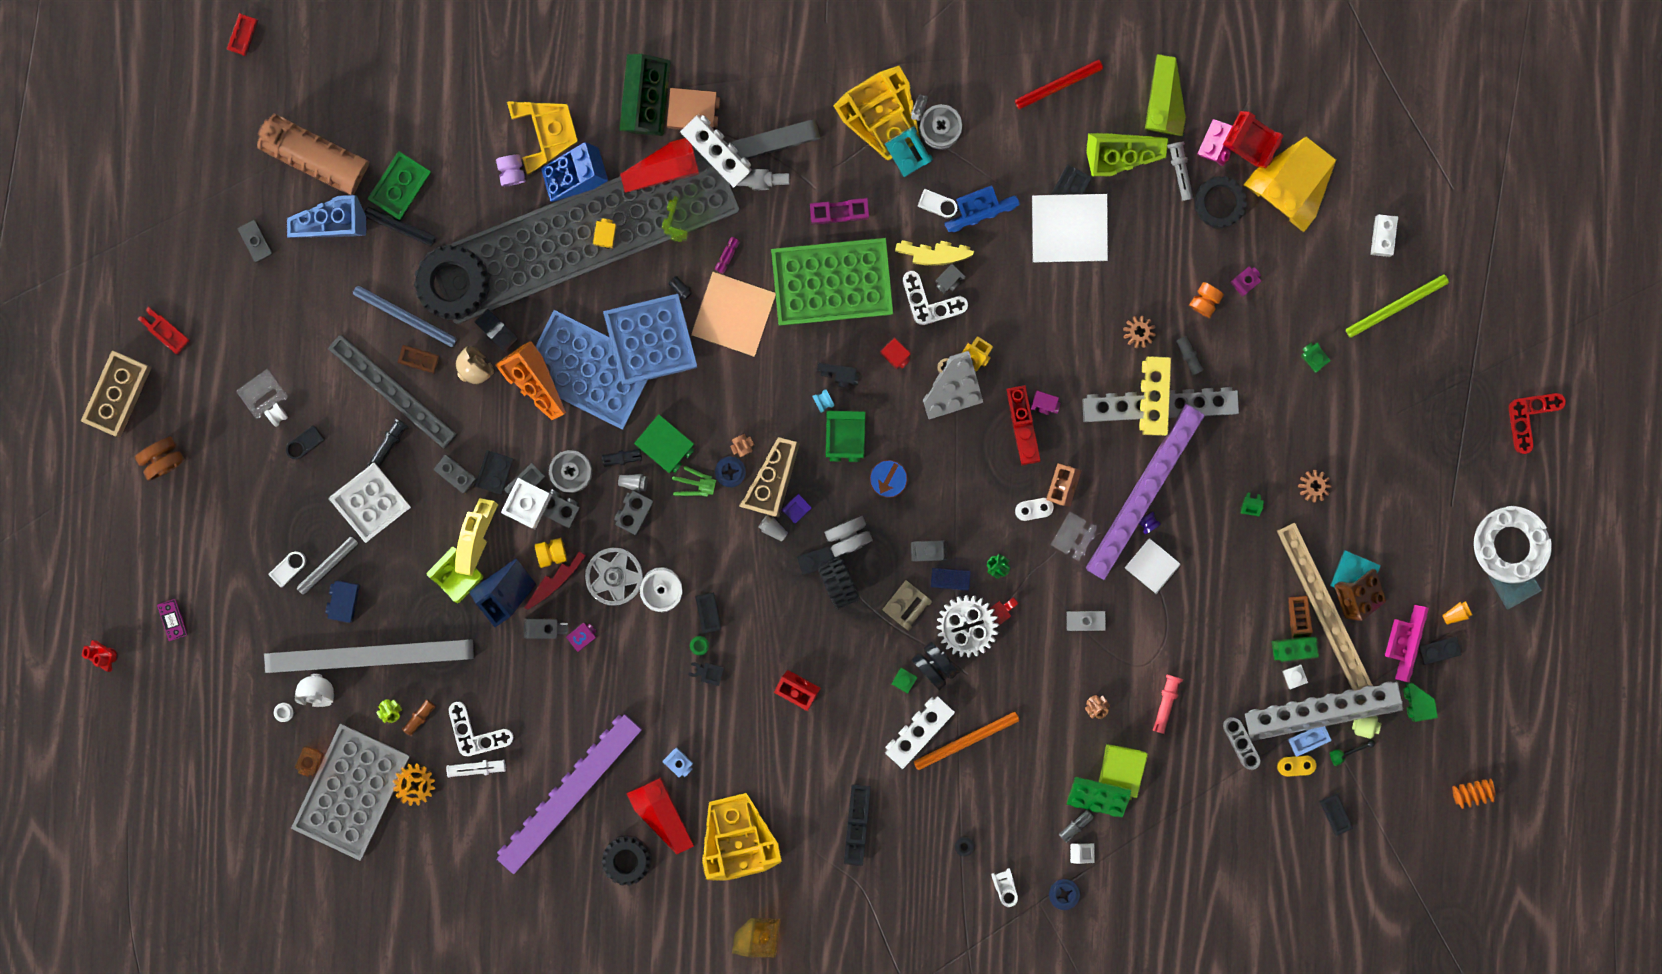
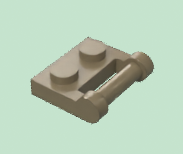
[882,580,933,631]

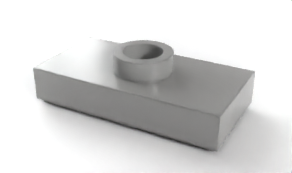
[1066,611,1105,631]

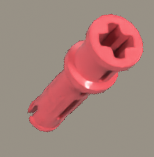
[1153,674,1183,734]

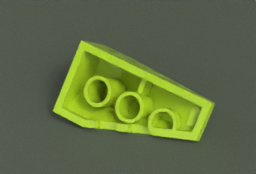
[1087,133,1168,176]

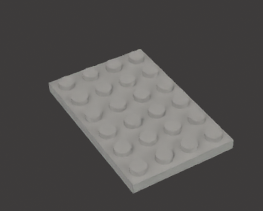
[291,723,410,861]

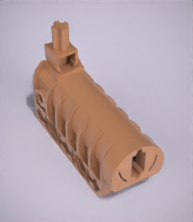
[257,114,369,195]

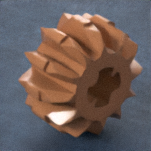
[1123,316,1156,348]
[1298,470,1331,503]

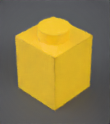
[593,219,617,248]

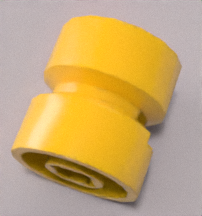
[535,538,567,568]

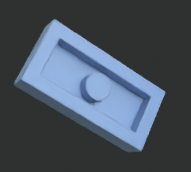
[1288,726,1331,757]

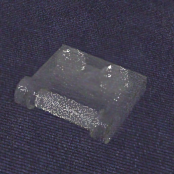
[236,369,288,419]

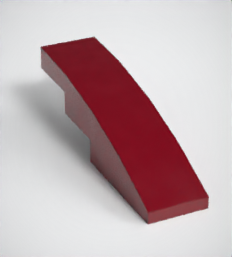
[525,551,587,610]

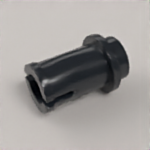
[668,276,692,300]

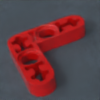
[1509,393,1566,454]

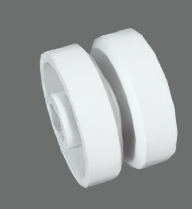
[640,567,682,612]

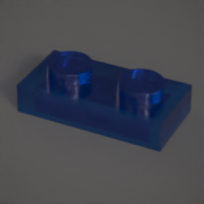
[931,568,971,590]

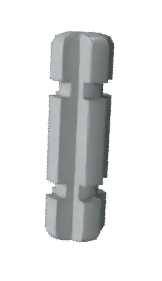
[911,95,928,120]

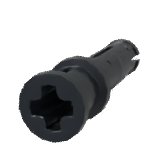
[366,417,409,468]

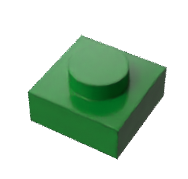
[891,668,917,694]

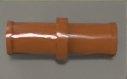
[402,699,436,736]

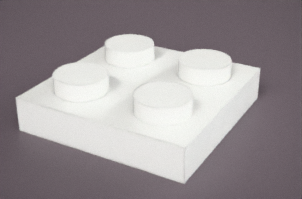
[501,478,552,529]

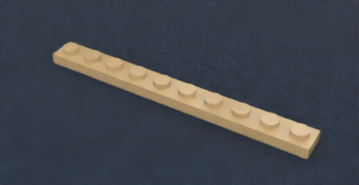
[1277,523,1373,704]

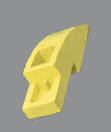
[895,241,974,265]
[455,498,498,576]

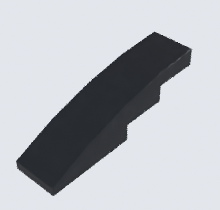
[844,784,871,866]

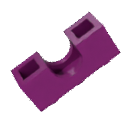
[810,198,869,225]

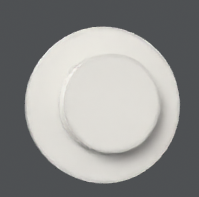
[274,703,293,722]

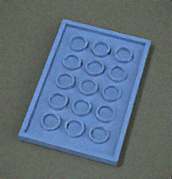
[535,310,648,430]

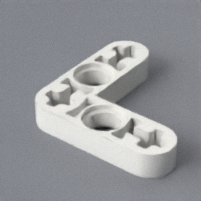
[903,271,968,325]
[449,702,514,756]

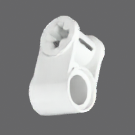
[991,868,1018,907]

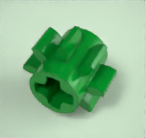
[987,554,1010,579]

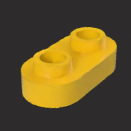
[1277,755,1316,777]

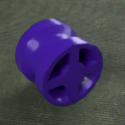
[1139,511,1161,534]

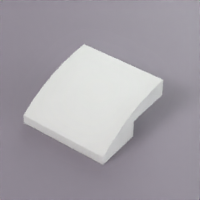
[1125,539,1181,594]

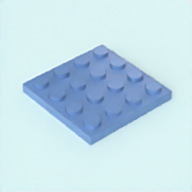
[603,294,697,386]

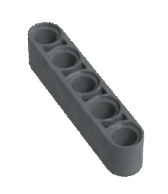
[727,119,821,163]

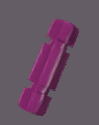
[715,237,740,274]

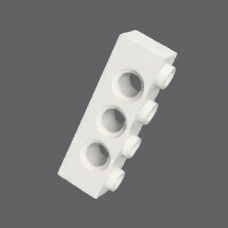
[680,114,752,188]
[885,696,955,769]

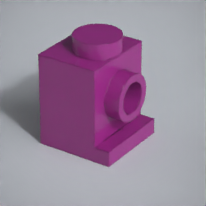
[1230,267,1261,297]
[1030,391,1061,415]

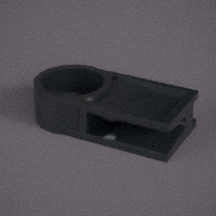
[286,425,325,460]

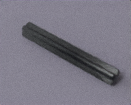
[364,207,436,246]

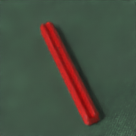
[1015,60,1103,109]

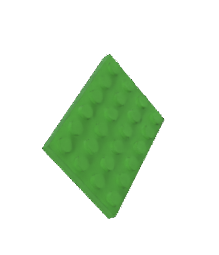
[771,238,893,326]

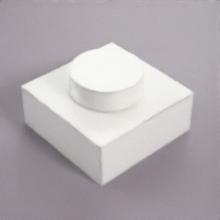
[1283,664,1308,689]

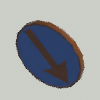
[869,460,908,498]

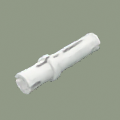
[447,760,506,778]

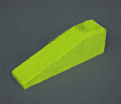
[1145,55,1186,136]

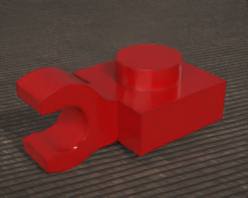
[988,597,1018,628]

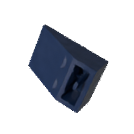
[469,558,536,627]

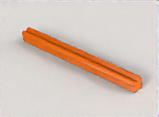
[914,712,1019,770]

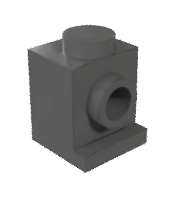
[935,264,965,294]

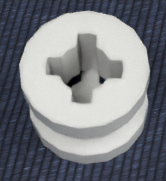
[264,403,288,427]

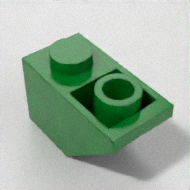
[1403,683,1438,722]

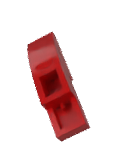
[1006,385,1040,466]

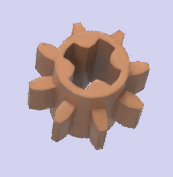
[730,434,754,457]
[1085,695,1110,719]

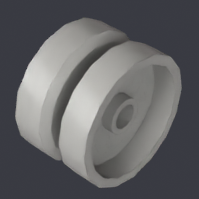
[919,104,962,150]
[549,450,593,493]
[824,516,873,557]

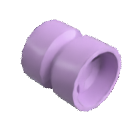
[496,154,526,186]

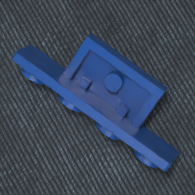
[944,185,1020,232]

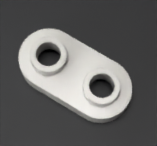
[1015,498,1053,521]

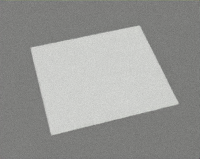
[1032,194,1107,262]

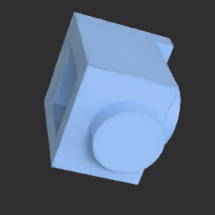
[663,747,693,777]

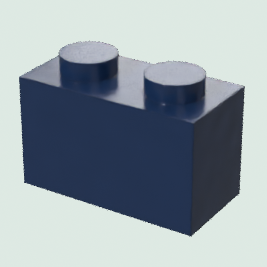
[326,580,360,623]

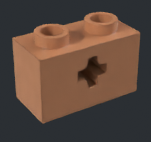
[1046,464,1082,507]

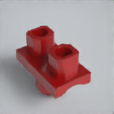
[82,640,117,672]

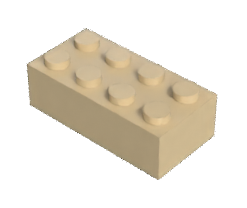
[81,351,152,437]

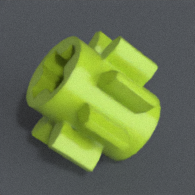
[377,699,402,723]

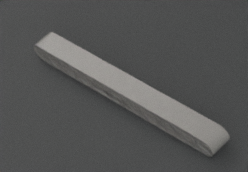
[264,639,474,673]

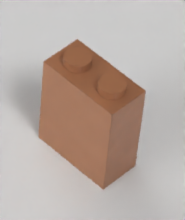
[667,88,720,132]

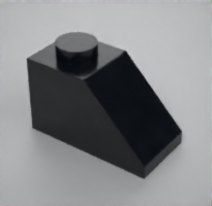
[474,308,518,352]

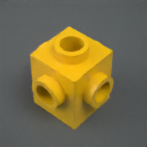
[962,336,993,371]

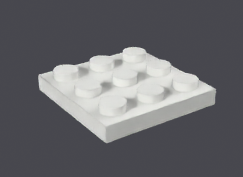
[329,462,411,543]

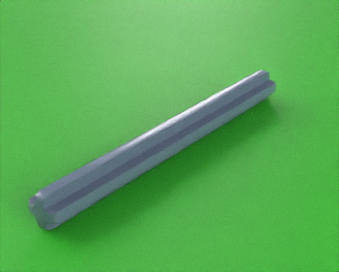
[353,286,457,347]

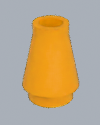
[1442,601,1472,625]

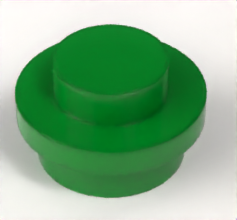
[690,636,709,655]

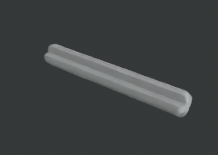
[297,537,358,594]

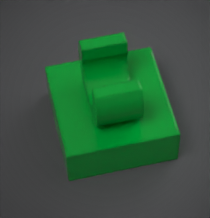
[1241,493,1264,516]

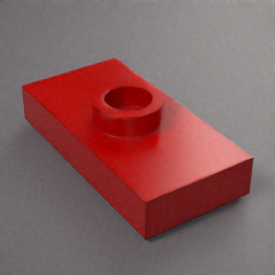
[227,13,258,56]

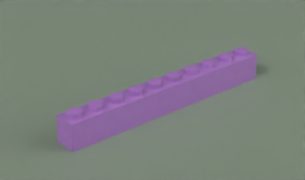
[1086,404,1204,580]
[497,714,642,874]

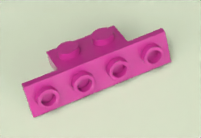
[1385,605,1429,682]

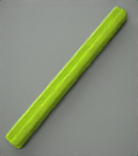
[1346,275,1449,338]

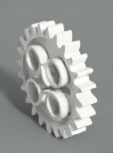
[936,595,999,658]

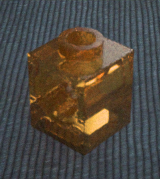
[295,746,324,777]

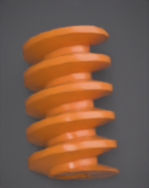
[1452,778,1495,809]

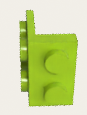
[426,547,483,603]

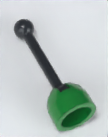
[1329,740,1375,766]

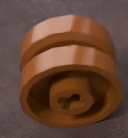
[134,437,185,481]

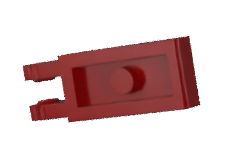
[138,307,190,355]

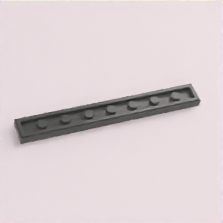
[328,334,457,449]

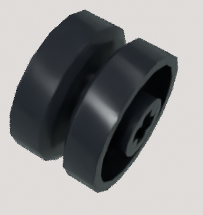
[911,642,959,690]

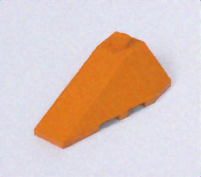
[496,341,566,420]

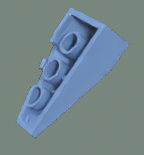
[287,195,366,238]

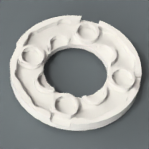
[1474,506,1551,583]

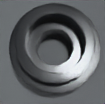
[955,837,974,857]

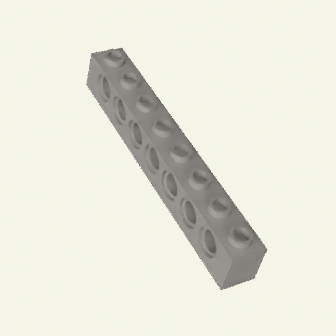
[1082,387,1239,422]
[1245,682,1403,741]

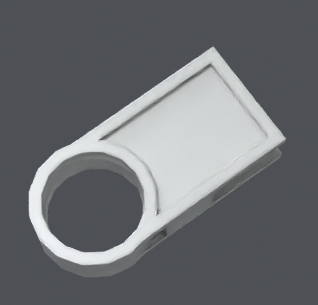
[918,189,957,218]
[268,551,306,587]

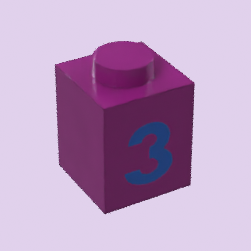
[566,622,597,652]

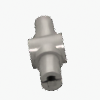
[736,169,790,190]

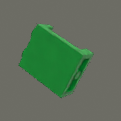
[826,411,865,462]
[634,414,695,473]
[1272,637,1318,661]

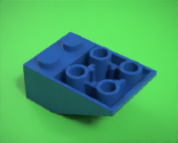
[541,142,608,202]

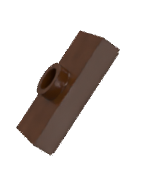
[397,345,440,374]

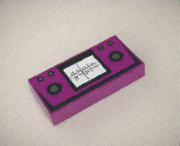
[157,599,188,641]

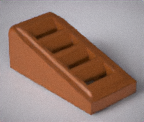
[1288,596,1313,638]

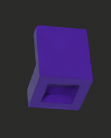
[782,494,811,523]

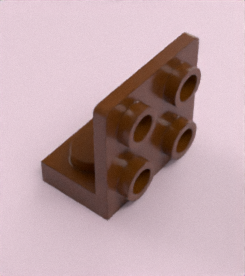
[1334,569,1386,621]

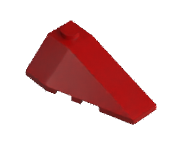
[620,138,699,193]
[627,777,694,854]

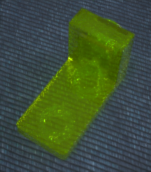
[661,196,689,243]

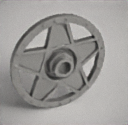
[585,548,643,605]

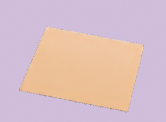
[691,272,776,357]

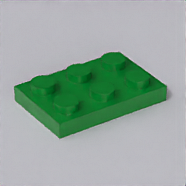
[368,151,432,221]
[1066,777,1131,818]

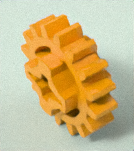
[393,763,435,806]

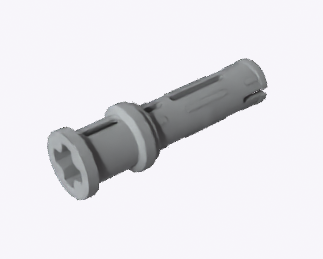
[1167,141,1194,201]

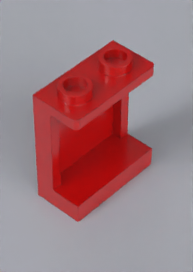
[1223,111,1284,168]

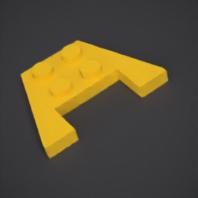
[507,101,578,175]

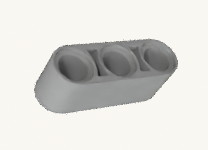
[1223,717,1260,770]

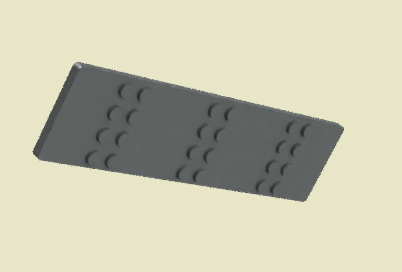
[431,146,739,324]

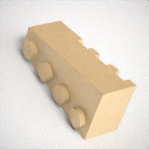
[740,437,800,517]

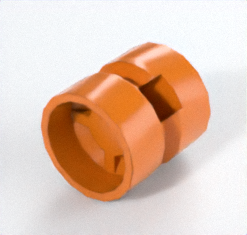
[1189,282,1224,318]

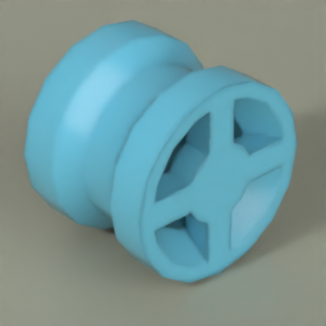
[812,389,834,413]

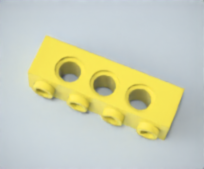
[1139,357,1171,436]

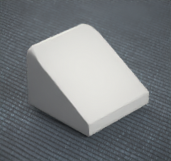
[1071,843,1094,864]

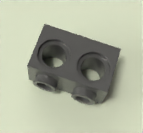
[433,455,477,494]
[543,489,580,528]
[614,491,654,535]

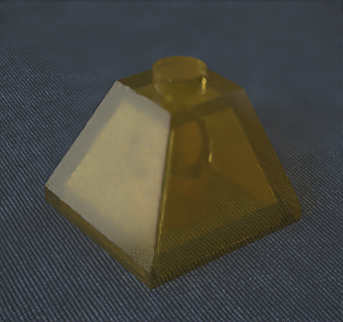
[732,918,781,958]

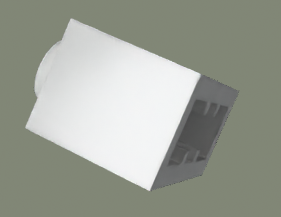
[1371,214,1398,257]

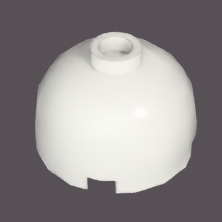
[295,674,334,707]

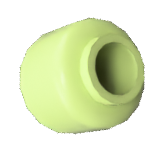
[1352,716,1381,739]

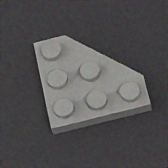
[923,351,983,419]

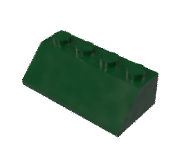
[619,54,671,136]

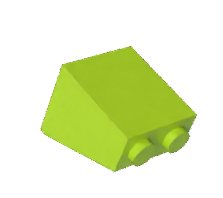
[1099,744,1147,800]

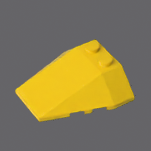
[834,66,920,160]
[1244,137,1336,232]
[702,793,782,880]

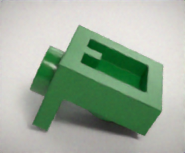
[1301,342,1331,373]

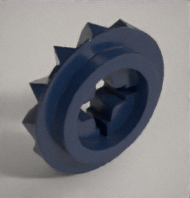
[715,457,746,487]
[1049,879,1080,910]

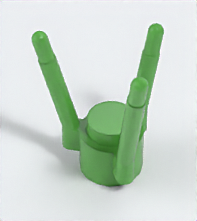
[672,466,716,497]

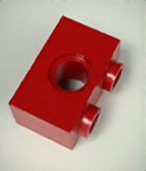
[880,338,911,370]
[774,670,821,711]

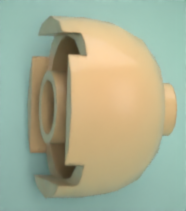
[456,346,494,384]

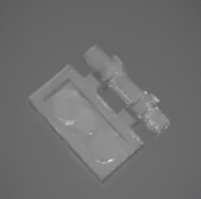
[1051,512,1097,561]

